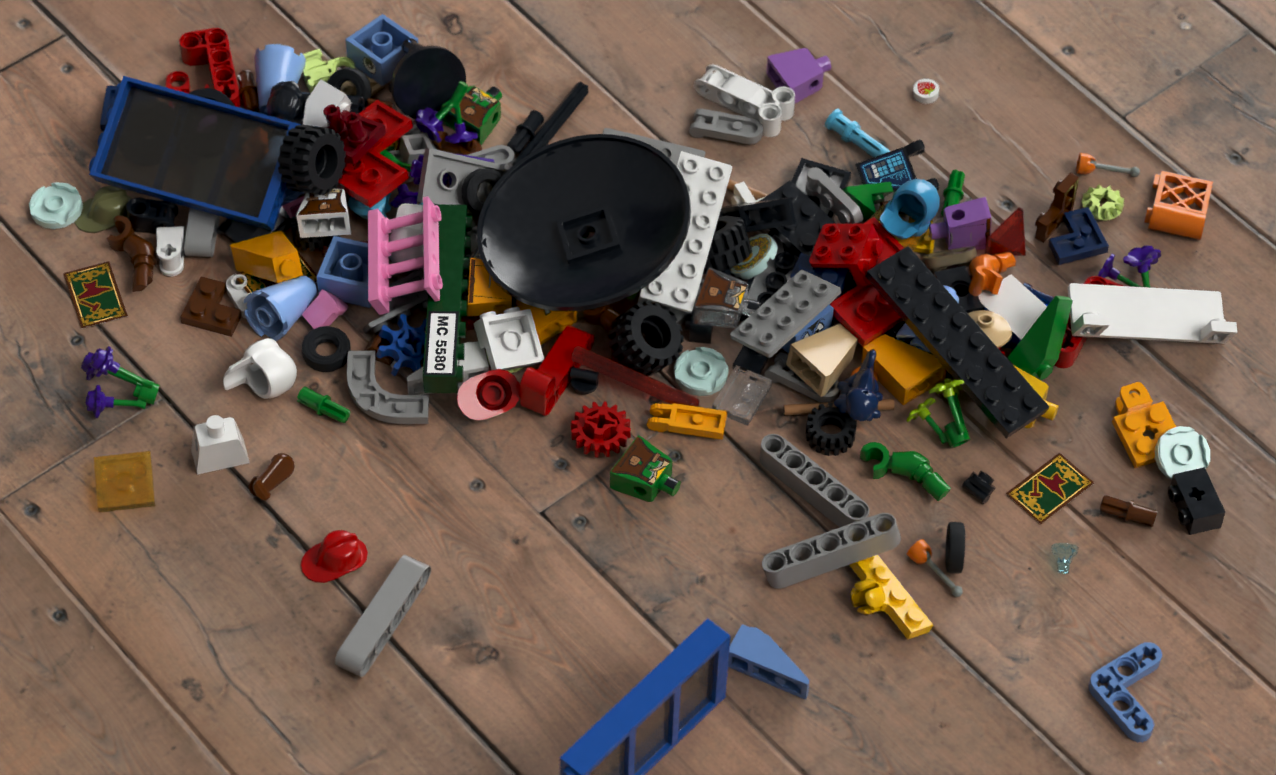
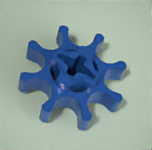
[376,314,427,376]

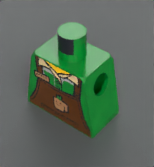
[441,86,502,145]
[610,435,681,502]

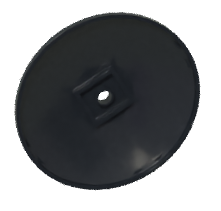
[477,134,691,311]

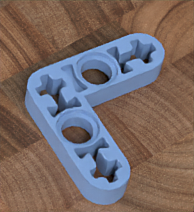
[1089,642,1162,742]

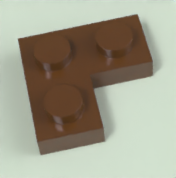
[1035,172,1079,243]
[180,276,242,337]

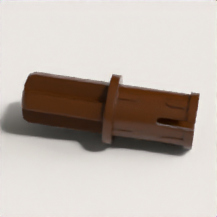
[237,70,259,112]
[1100,495,1158,528]

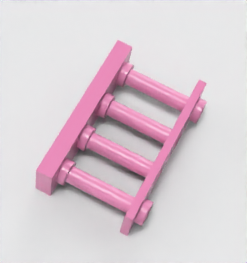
[368,196,443,315]

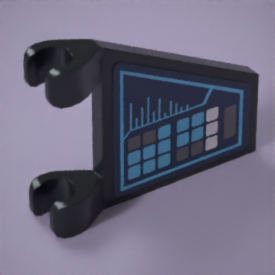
[855,140,939,192]

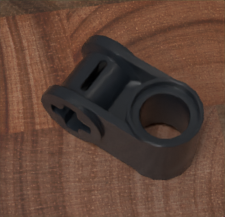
[127,197,179,234]

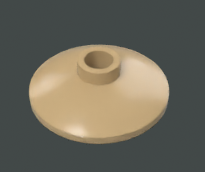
[968,310,1012,348]

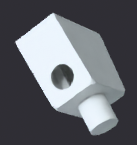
[191,415,249,475]

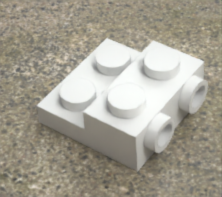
[473,307,544,370]

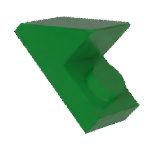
[842,182,893,221]

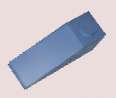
[728,624,810,700]

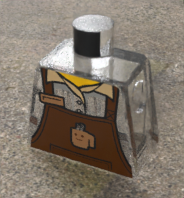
[693,268,761,328]

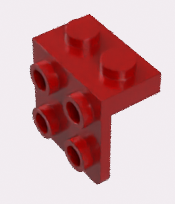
[809,224,883,286]

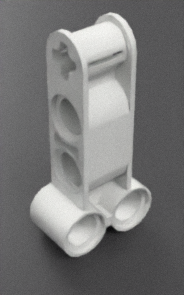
[694,64,795,137]

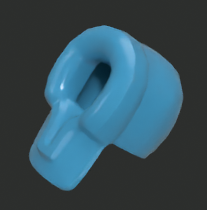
[879,179,940,239]

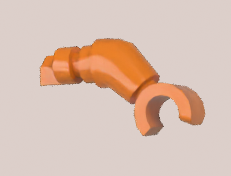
[968,252,1016,296]

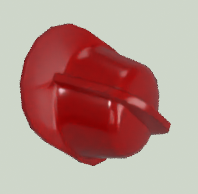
[456,369,520,421]
[301,530,368,583]

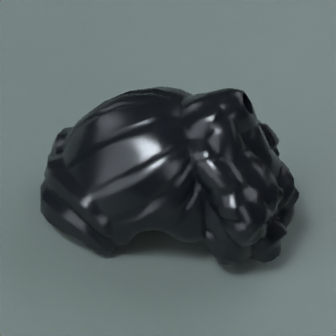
[267,81,304,137]

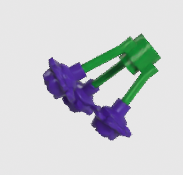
[81,346,160,418]

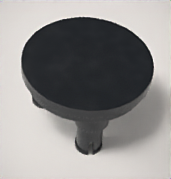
[389,38,466,119]

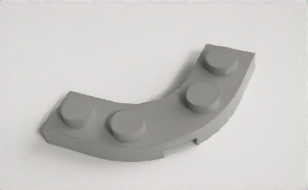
[347,351,429,424]

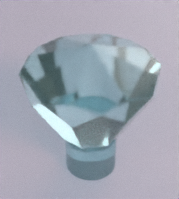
[1051,542,1079,574]

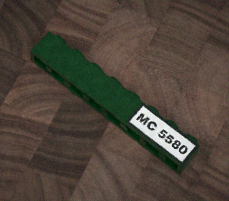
[423,204,473,393]

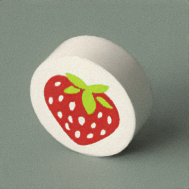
[913,79,939,104]

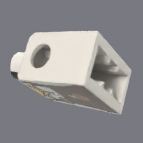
[296,187,351,238]

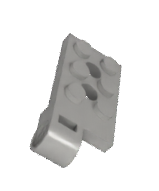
[417,148,512,215]

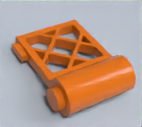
[1144,171,1213,240]

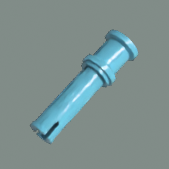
[825,109,890,157]

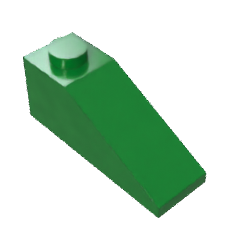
[1008,296,1073,380]

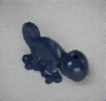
[834,349,883,421]

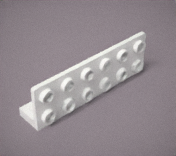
[638,151,732,313]
[1068,283,1237,344]

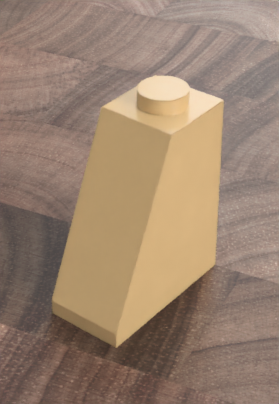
[786,324,858,397]

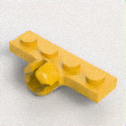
[849,555,933,639]

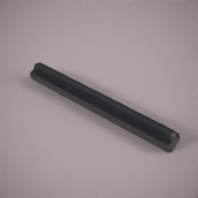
[513,82,589,166]

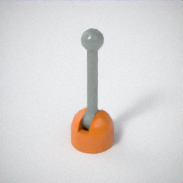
[1076,153,1140,177]
[907,539,963,597]

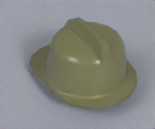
[75,186,132,233]

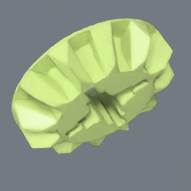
[1082,184,1124,220]

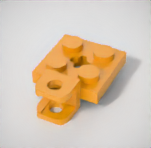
[1112,382,1176,468]

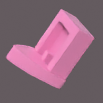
[302,289,348,329]

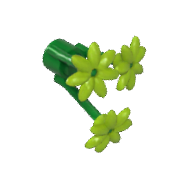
[906,378,971,448]

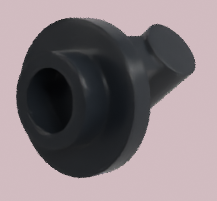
[570,367,599,394]
[962,471,996,504]

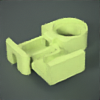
[299,49,355,93]

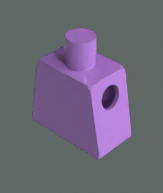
[766,48,831,104]

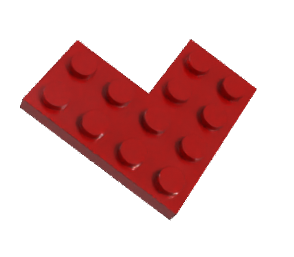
[336,100,413,208]
[829,217,904,347]

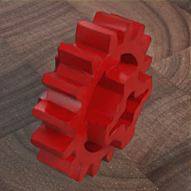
[571,401,631,458]

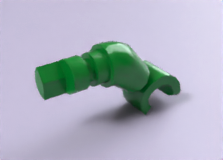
[860,442,951,501]

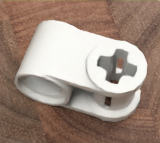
[156,226,186,277]

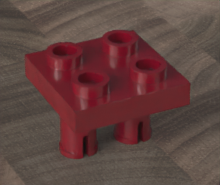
[323,105,386,165]

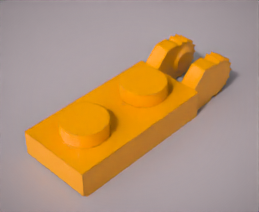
[647,403,727,440]

